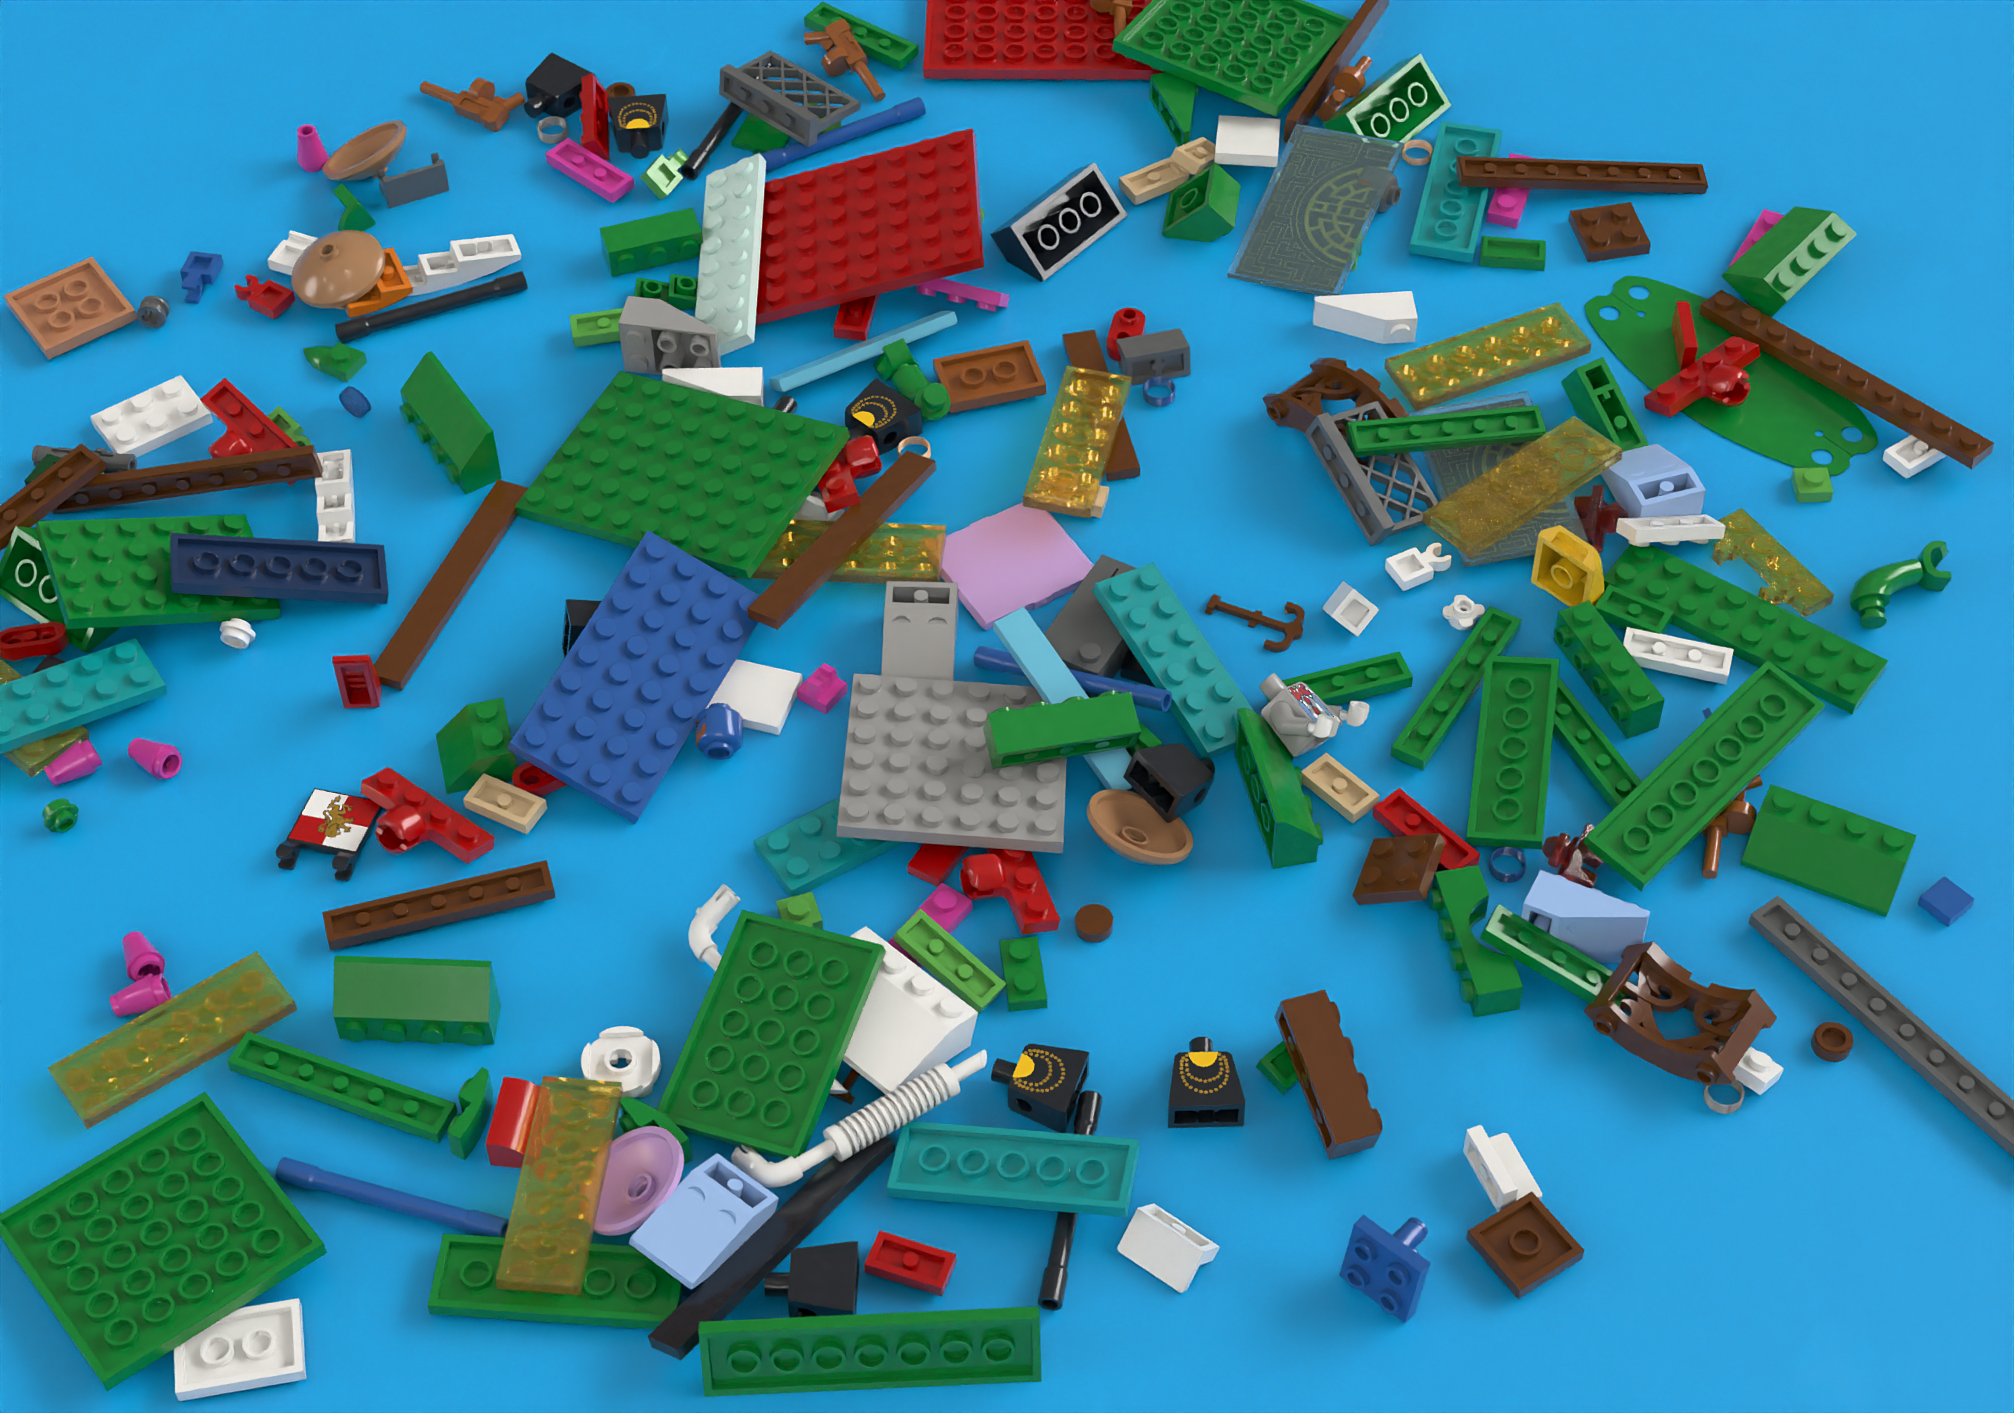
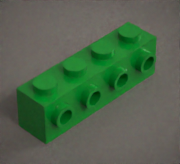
[1553,600,1665,739]
[983,691,1141,769]

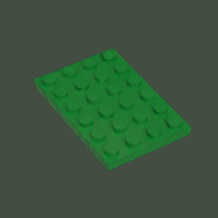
[35,515,281,629]
[657,910,886,1159]

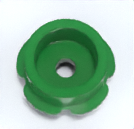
[42,798,79,832]

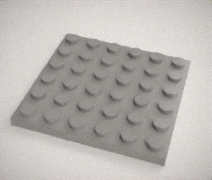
[837,673,1067,853]

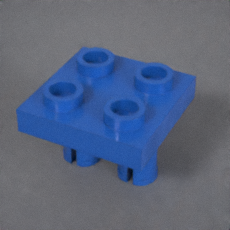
[1339,1215,1431,1323]

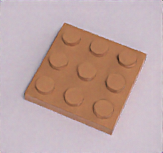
[3,257,137,360]

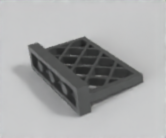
[719,51,860,147]
[1304,401,1445,546]

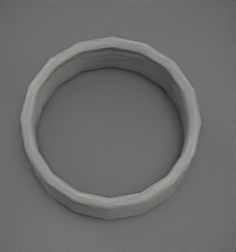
[537,116,568,144]
[1703,1079,1745,1114]

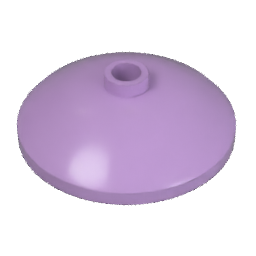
[578,1126,684,1236]

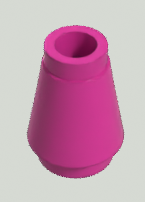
[297,124,328,172]
[128,738,182,779]
[44,739,103,786]
[122,931,165,982]
[110,973,172,1018]

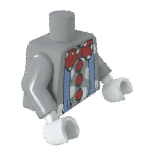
[1259,673,1370,757]

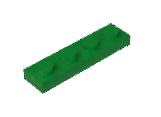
[804,2,918,71]
[1265,651,1413,706]
[1480,904,1633,1010]

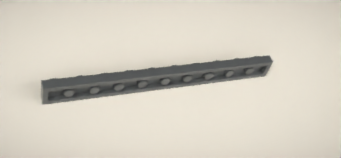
[1749,896,2014,1157]

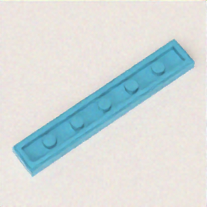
[768,310,958,392]
[992,606,1134,791]

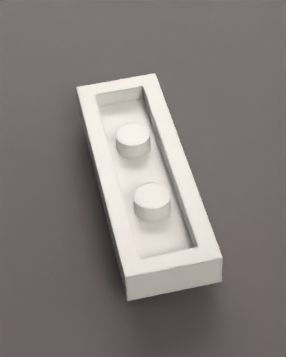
[1616,514,1726,547]
[1623,627,1734,685]

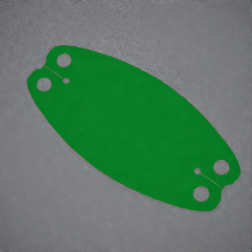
[1585,276,1878,476]

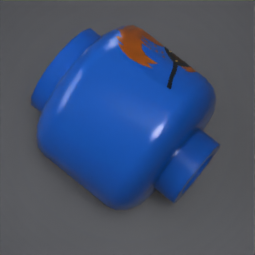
[695,703,743,760]

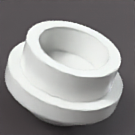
[220,618,256,649]

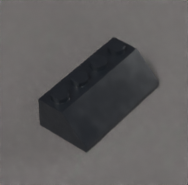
[990,162,1128,282]

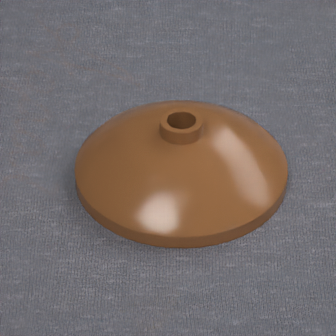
[323,120,407,181]
[291,230,385,308]
[1087,789,1193,866]

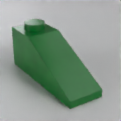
[1149,72,1199,147]
[1561,357,1649,454]

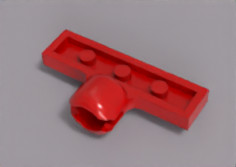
[1644,336,1760,418]
[200,378,299,486]
[817,435,882,514]
[360,767,495,864]
[960,848,1060,935]

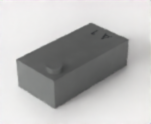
[1044,554,1136,698]

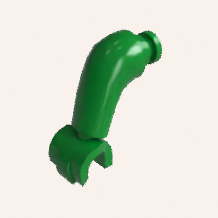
[873,338,951,423]
[1850,541,1952,629]

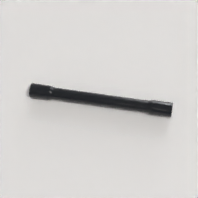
[681,63,777,180]
[334,271,528,343]
[1038,1090,1103,1311]

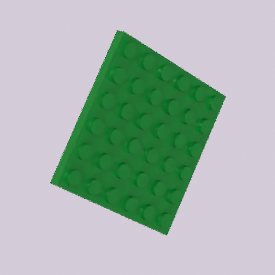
[1112,0,1352,117]
[0,1092,327,1391]

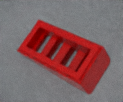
[332,655,382,708]

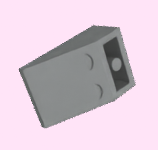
[618,296,721,375]
[881,581,958,681]

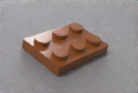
[933,340,1046,413]

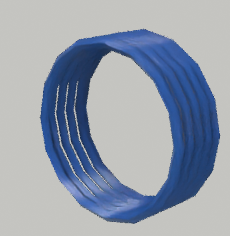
[1143,376,1176,407]
[339,386,371,418]
[1489,846,1527,883]

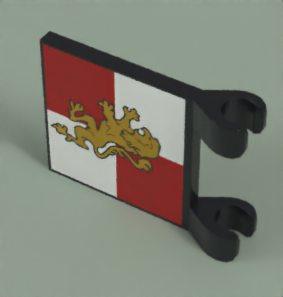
[276,788,383,881]

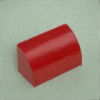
[485,1077,555,1170]

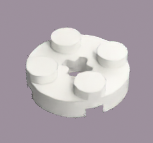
[581,1026,661,1101]

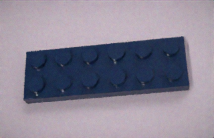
[169,533,388,604]

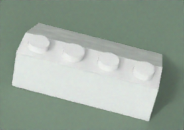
[843,926,978,1094]

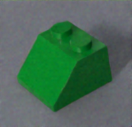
[1162,162,1241,242]
[436,698,517,794]

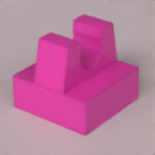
[797,663,848,714]

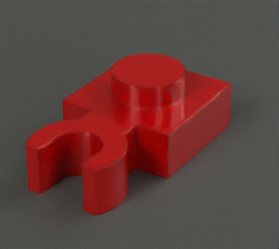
[234,275,296,319]

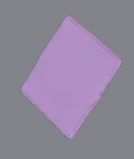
[921,497,1094,630]

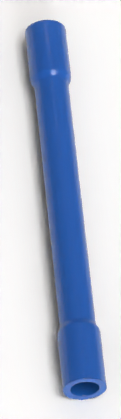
[761,97,926,172]
[974,646,1172,712]
[276,1157,509,1238]

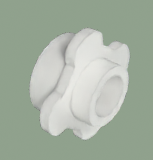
[1442,595,1485,630]

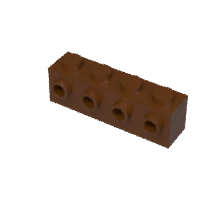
[1274,989,1383,1160]

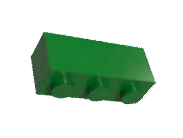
[599,208,703,277]

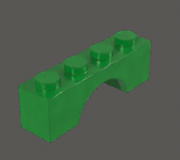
[1427,865,1523,1017]

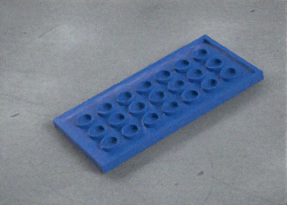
[507,530,759,824]

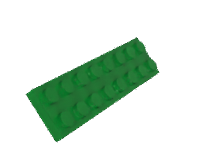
[1604,544,1888,714]
[1583,660,1825,891]
[699,1306,1041,1397]

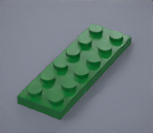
[1466,655,1560,849]
[428,1234,684,1329]

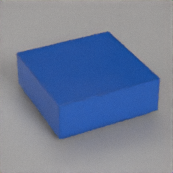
[1918,876,1974,927]

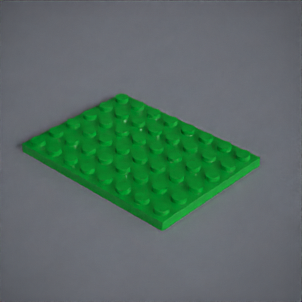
[515,371,850,580]

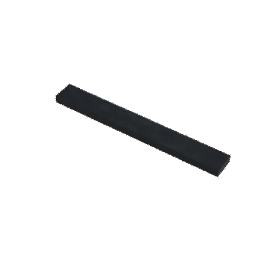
[648,1137,895,1360]

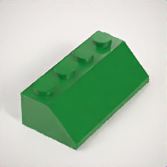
[1323,53,1452,151]
[1721,206,1857,318]
[399,351,502,495]
[0,526,122,653]
[1234,708,1323,869]
[1740,784,1917,917]
[333,955,501,1046]

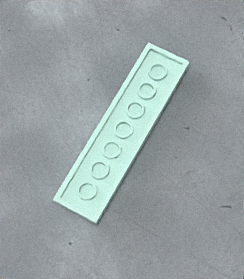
[695,153,766,356]

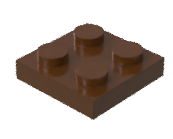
[1569,202,1651,262]
[1353,833,1446,905]
[1466,1191,1584,1299]

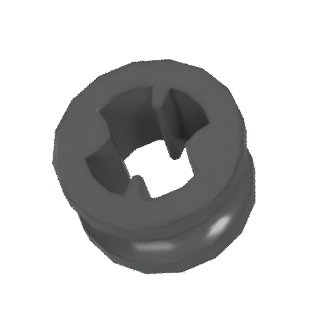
[137,296,170,328]

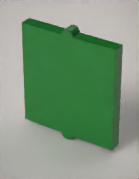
[731,113,791,154]

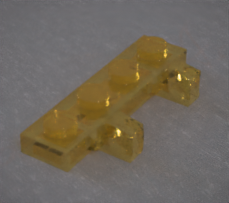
[1711,508,1834,618]

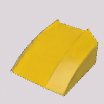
[1531,525,1604,607]

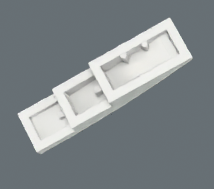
[403,234,521,297]
[315,449,355,543]

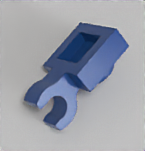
[180,251,224,304]

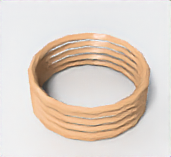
[1402,140,1433,166]
[897,436,931,459]

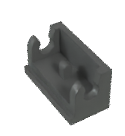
[377,153,449,208]
[1116,328,1191,386]

